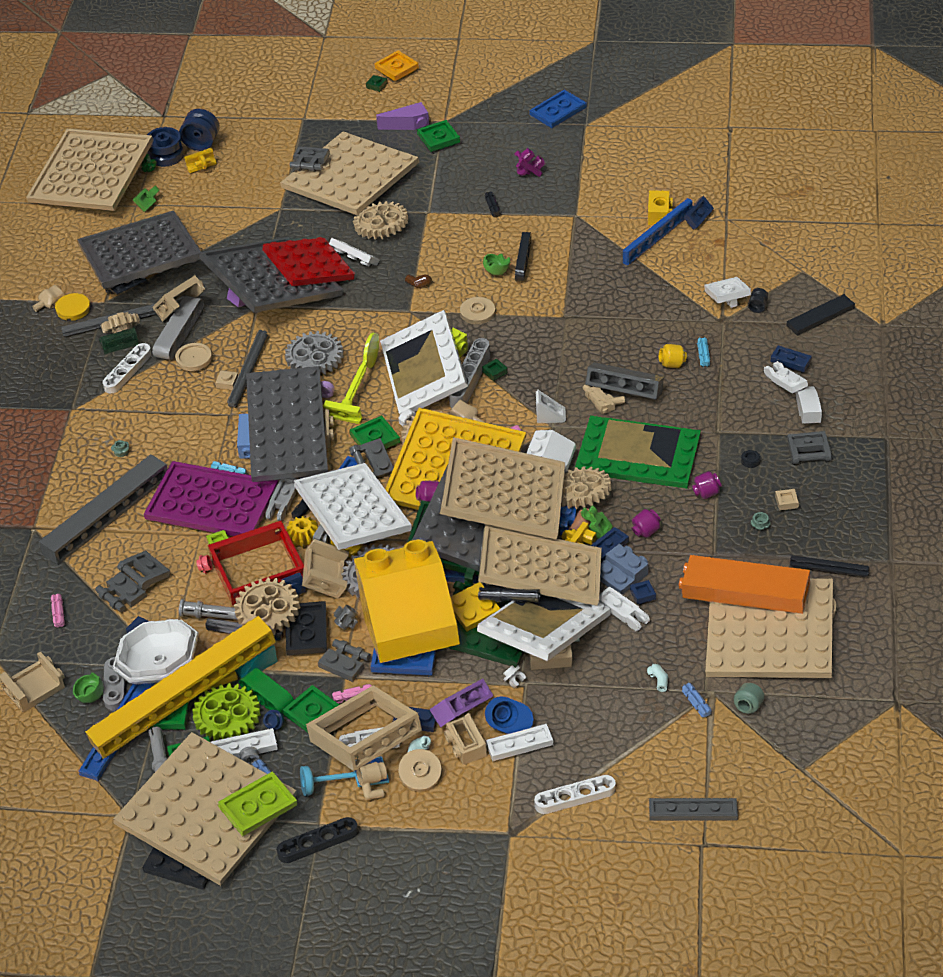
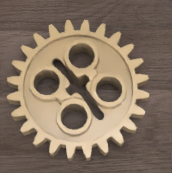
[353,201,409,239]
[561,467,612,509]
[234,577,300,635]

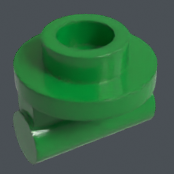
[141,154,157,173]

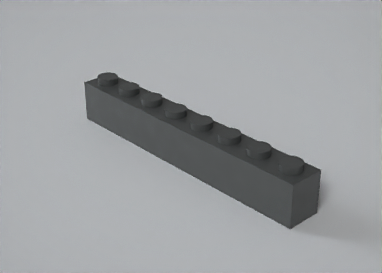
[39,454,168,565]

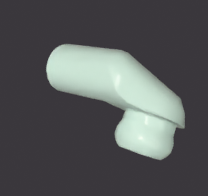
[647,664,668,692]
[407,736,431,753]

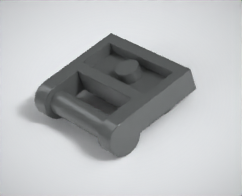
[787,431,831,464]
[349,438,394,479]
[117,550,170,590]

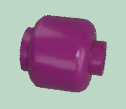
[692,471,722,499]
[416,480,439,503]
[632,509,661,538]

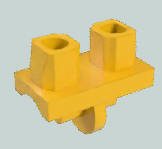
[184,148,217,173]
[562,521,597,545]

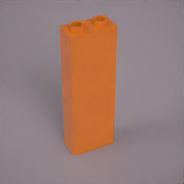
[679,555,810,614]

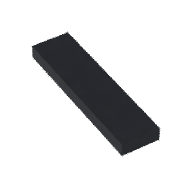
[786,294,855,336]

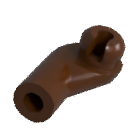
[405,274,432,288]

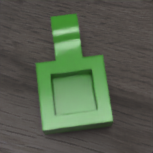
[133,185,160,212]
[581,506,613,539]

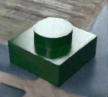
[366,75,388,92]
[482,359,508,381]

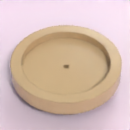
[460,297,495,324]
[175,343,212,371]
[398,749,441,792]

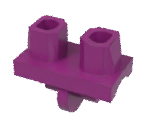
[515,148,545,177]

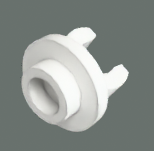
[503,665,526,688]

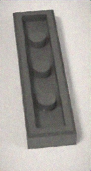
[649,798,738,821]

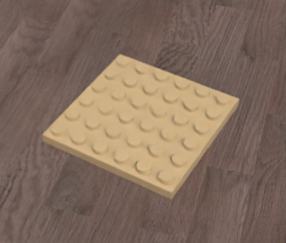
[26,129,154,211]
[280,132,419,215]
[440,437,565,539]
[705,579,833,678]
[113,732,297,886]

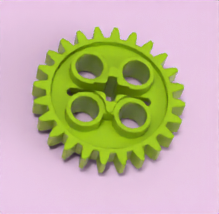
[192,683,261,741]

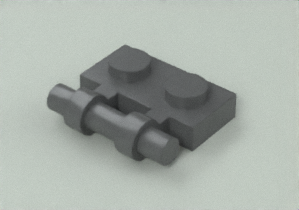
[290,146,330,172]
[95,572,147,612]
[318,639,371,682]

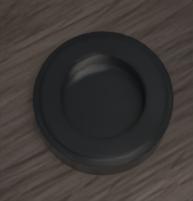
[741,450,760,468]

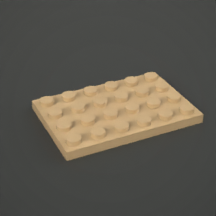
[478,524,601,606]

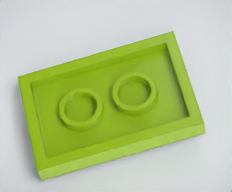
[218,771,297,837]

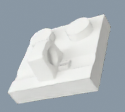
[704,277,751,307]

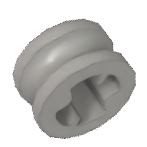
[239,746,260,766]

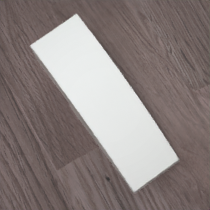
[795,386,822,423]

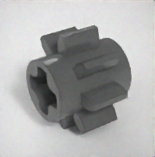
[333,605,358,630]

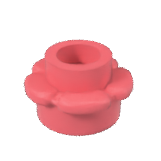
[196,555,213,574]

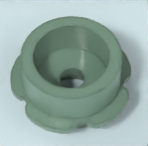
[111,440,129,457]
[751,512,770,530]

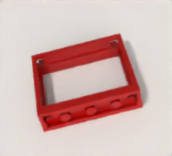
[208,520,304,606]

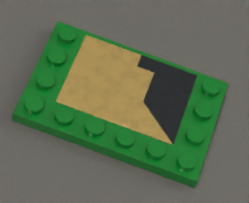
[575,415,701,489]

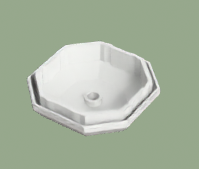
[113,619,199,684]

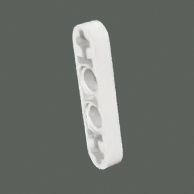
[103,343,151,394]
[534,775,616,814]

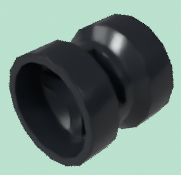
[748,288,768,313]

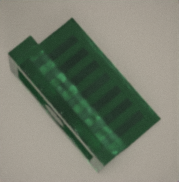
[99,328,139,354]

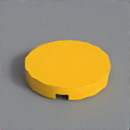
[55,293,91,321]

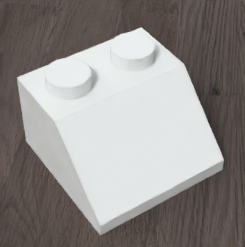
[527,430,576,472]

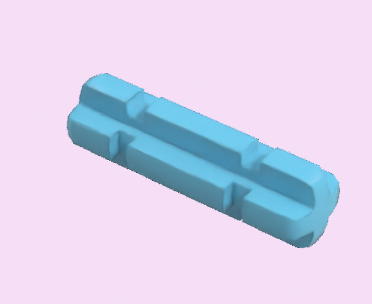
[697,337,710,367]
[211,461,247,475]

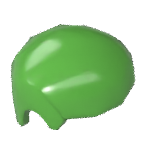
[483,254,511,275]
[73,673,104,703]

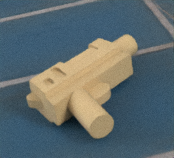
[583,384,625,414]

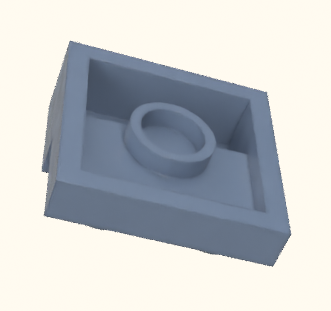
[600,544,648,595]

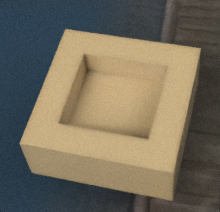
[215,371,238,390]
[775,489,799,510]

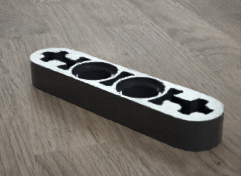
[515,232,532,281]
[276,817,358,863]

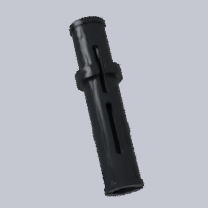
[478,586,541,603]

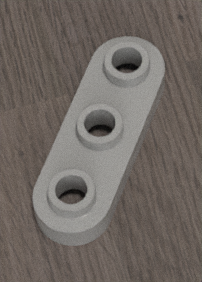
[103,657,125,710]

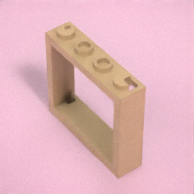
[306,685,422,771]

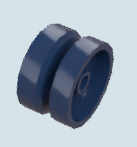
[179,108,220,151]
[147,127,184,167]

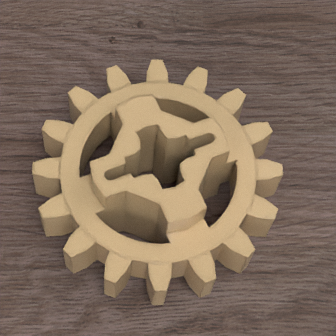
[101,312,140,335]

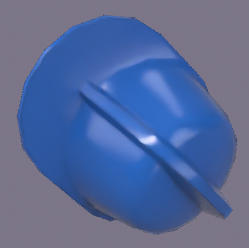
[485,696,534,734]

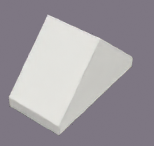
[536,390,566,423]

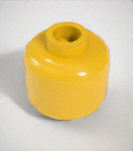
[658,344,687,368]

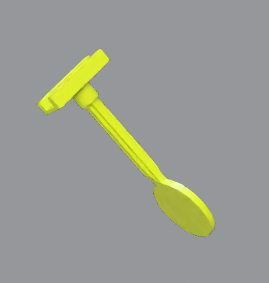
[323,332,379,424]

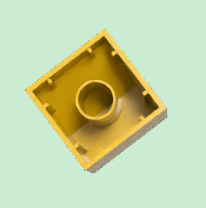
[354,540,460,663]

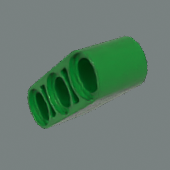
[239,668,294,713]

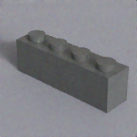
[585,362,664,399]

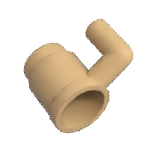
[356,762,387,800]

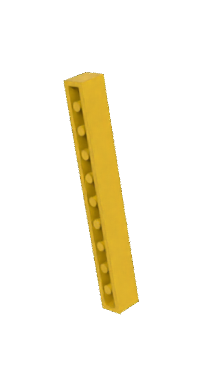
[85,616,276,759]

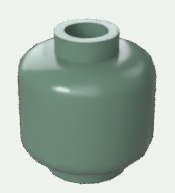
[734,682,764,714]

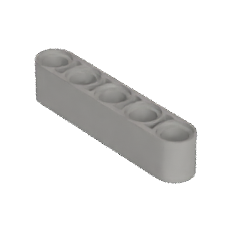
[152,296,204,360]
[449,338,490,409]

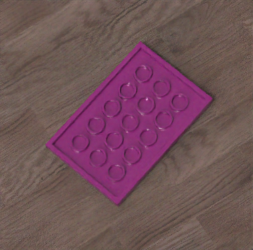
[144,461,278,536]

